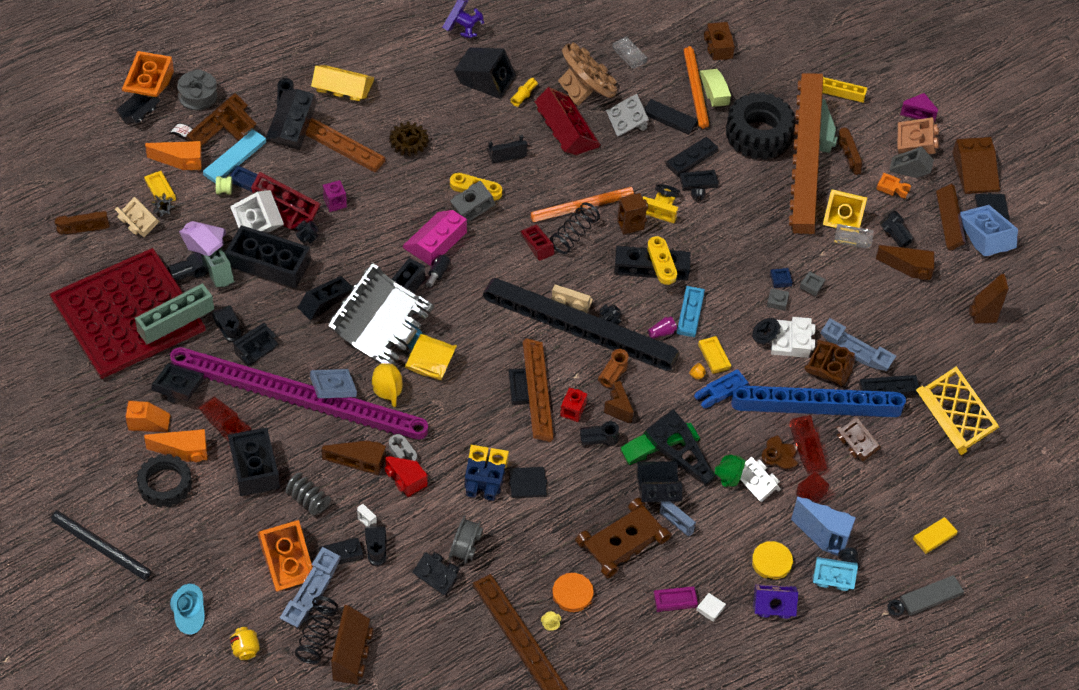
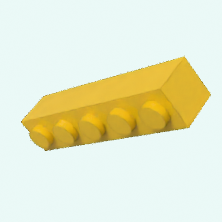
[823,77,867,103]

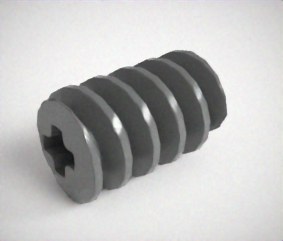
[286,472,331,515]

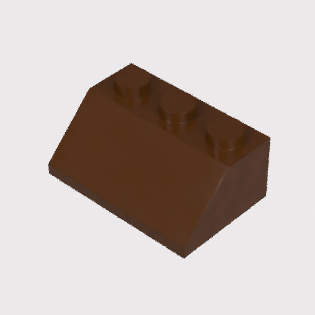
[331,605,374,685]

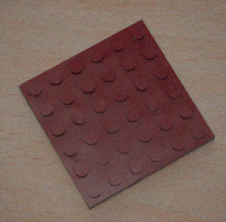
[49,248,206,379]

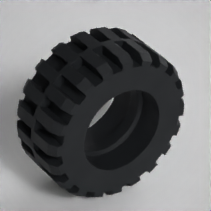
[726,92,796,160]

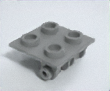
[606,94,649,137]

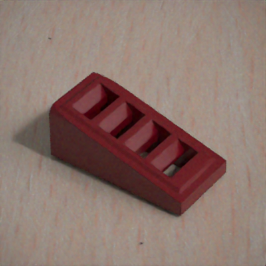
[520,224,555,261]

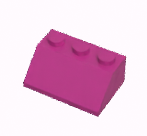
[403,210,467,267]

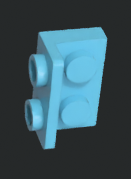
[812,557,858,591]

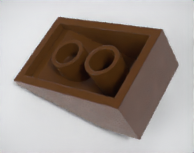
[952,137,1000,194]

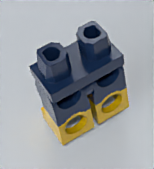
[464,445,509,501]

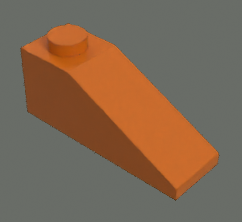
[145,141,202,170]
[144,429,207,462]

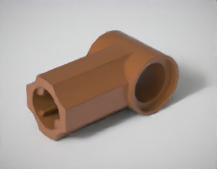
[598,349,629,388]

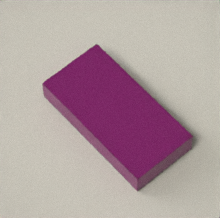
[653,586,698,612]

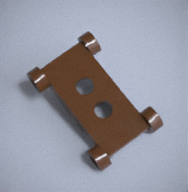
[575,497,672,579]

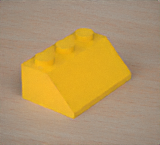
[311,65,374,101]

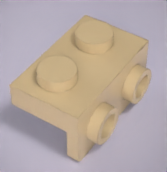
[115,197,160,237]
[552,285,593,313]

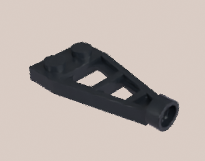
[644,409,716,485]

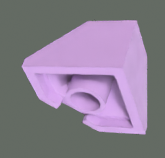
[179,221,226,256]

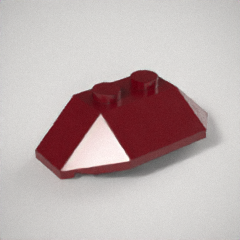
[251,171,321,230]

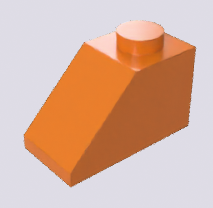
[126,401,170,432]

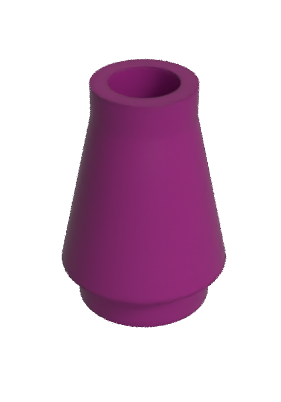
[648,316,677,339]

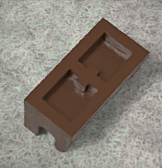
[214,98,257,141]

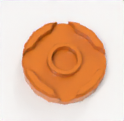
[552,573,594,612]

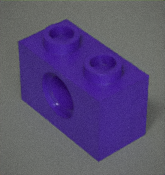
[753,584,798,619]

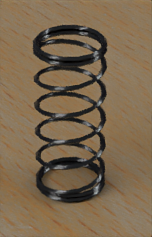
[550,202,600,254]
[295,596,338,664]

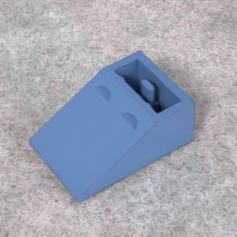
[791,497,856,556]

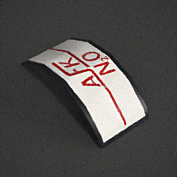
[169,123,193,142]

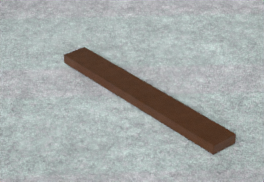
[473,574,568,690]

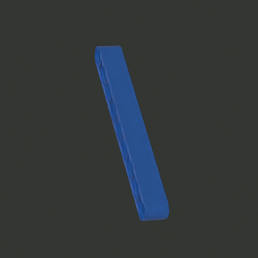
[731,386,906,417]

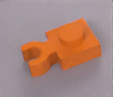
[876,173,911,198]

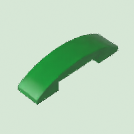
[620,423,700,465]

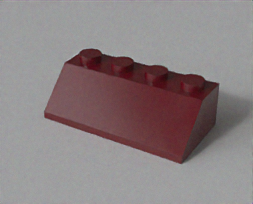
[534,87,601,155]

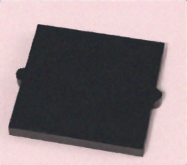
[975,193,1010,221]
[508,467,547,498]

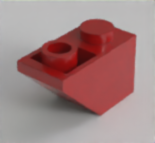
[384,456,428,497]

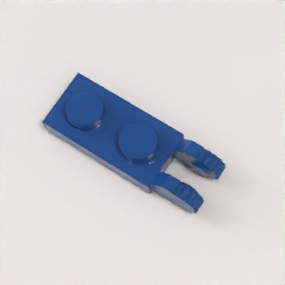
[694,369,749,409]

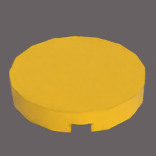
[752,541,793,580]

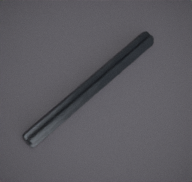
[51,511,151,580]

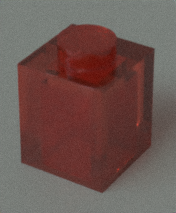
[796,471,829,503]

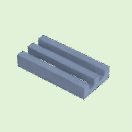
[659,501,696,537]

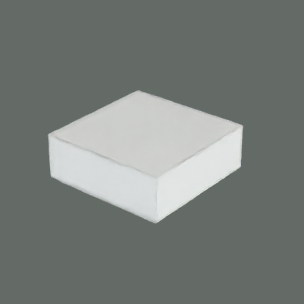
[357,504,377,527]
[696,593,726,622]

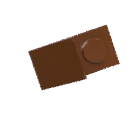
[604,381,633,423]

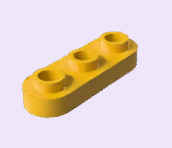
[450,173,502,201]
[647,236,677,285]

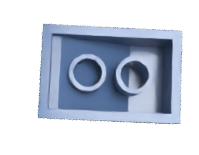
[960,205,1018,256]

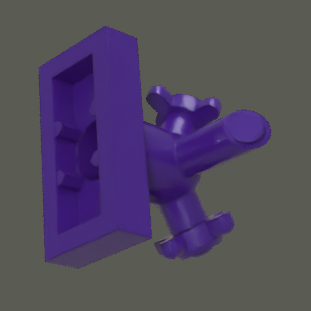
[442,0,484,38]

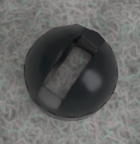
[691,188,706,201]
[887,600,904,618]

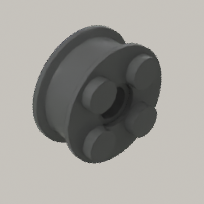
[177,69,218,110]
[449,515,484,564]

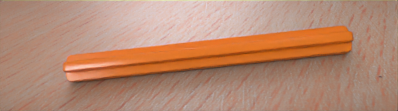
[684,46,709,129]
[530,187,634,222]

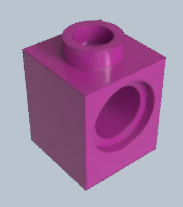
[323,180,347,212]

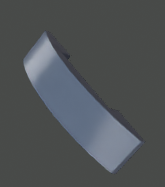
[820,318,896,371]
[280,547,341,628]

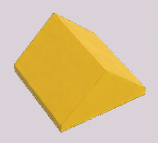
[823,189,867,233]

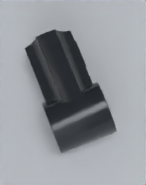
[880,210,915,248]
[168,253,209,281]
[580,421,619,446]

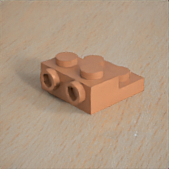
[898,117,939,154]

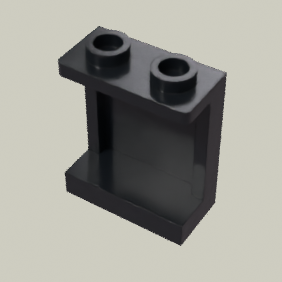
[636,461,682,502]

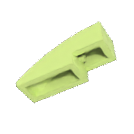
[700,69,731,107]

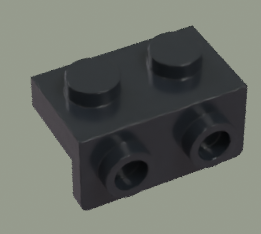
[116,93,160,124]
[412,551,463,596]

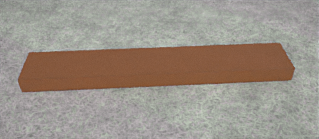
[305,118,386,172]
[523,338,554,442]

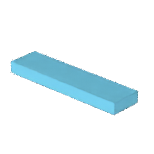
[203,130,267,184]

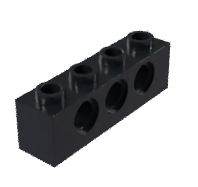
[614,246,691,281]

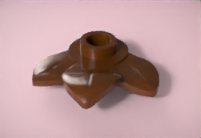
[761,435,798,469]

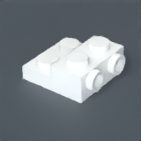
[771,317,815,358]

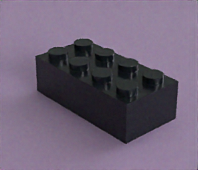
[225,225,311,288]

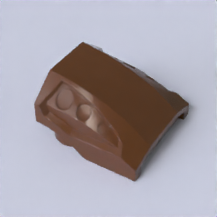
[804,340,855,386]

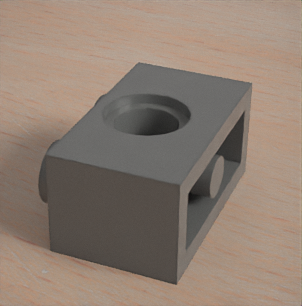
[450,181,495,223]

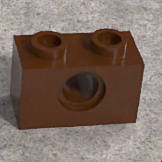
[704,22,735,60]
[617,193,648,235]

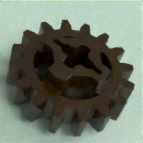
[389,121,428,157]

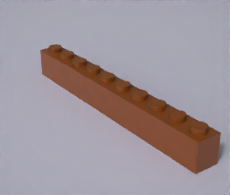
[789,73,823,234]

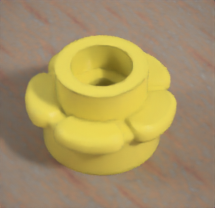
[541,611,561,631]

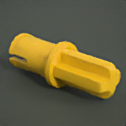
[510,78,538,107]

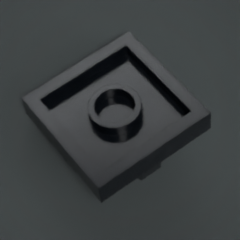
[151,363,204,403]

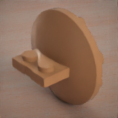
[558,42,617,106]

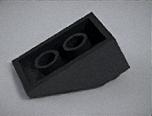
[228,427,280,496]

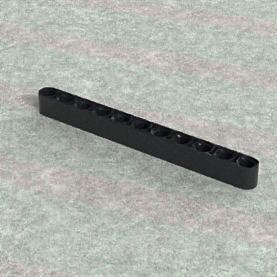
[483,278,680,371]

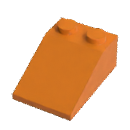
[122,51,174,97]
[257,520,313,591]

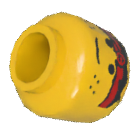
[230,627,260,660]

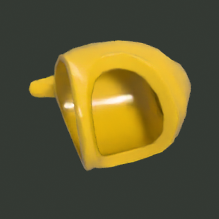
[372,363,403,407]

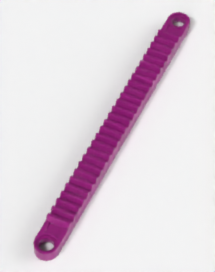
[170,347,428,439]

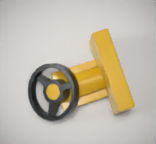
[643,184,680,223]

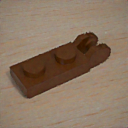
[838,127,862,175]
[54,211,110,234]

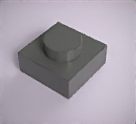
[800,271,826,296]
[767,288,789,311]

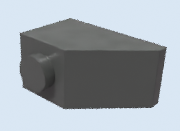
[889,146,934,178]

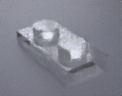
[612,36,647,69]
[834,224,874,249]

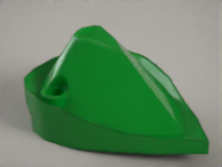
[715,455,746,487]

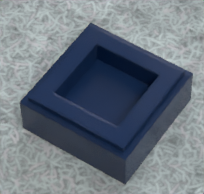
[770,268,793,288]

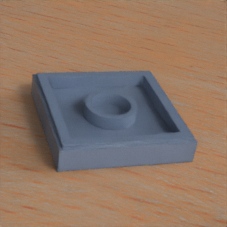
[310,369,357,398]

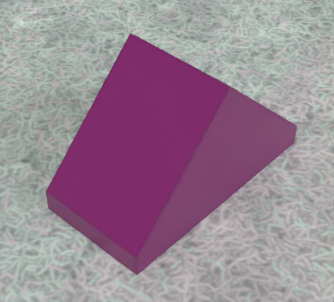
[900,93,938,123]

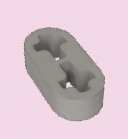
[389,434,417,461]

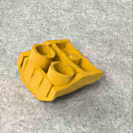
[405,334,457,380]

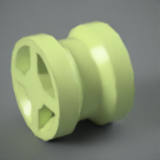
[216,176,232,195]

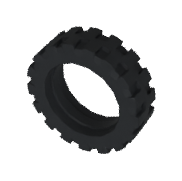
[137,454,192,507]

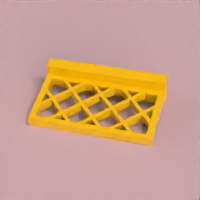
[916,366,999,455]

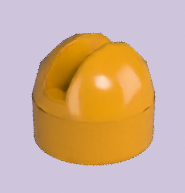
[689,363,706,380]

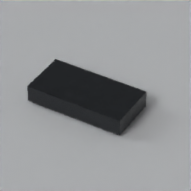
[679,170,719,191]
[508,368,529,405]

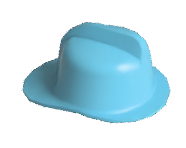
[170,583,205,635]

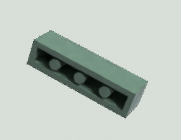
[135,283,214,344]

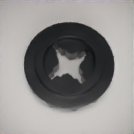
[752,318,781,346]

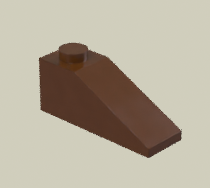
[876,245,934,280]
[969,274,1009,324]
[321,440,386,476]

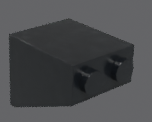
[454,48,516,98]

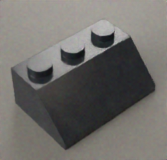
[266,89,317,150]

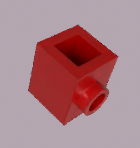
[560,387,587,422]

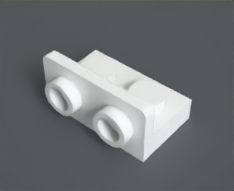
[740,457,781,502]

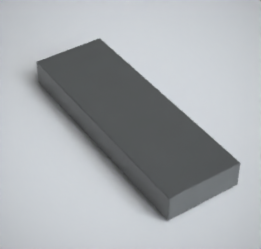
[900,575,964,616]

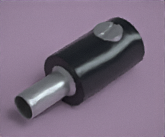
[426,255,451,287]

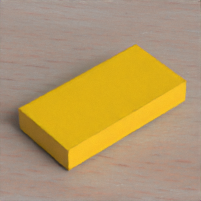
[144,171,176,205]
[698,336,731,374]
[913,517,958,554]

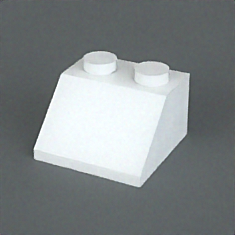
[230,190,284,233]

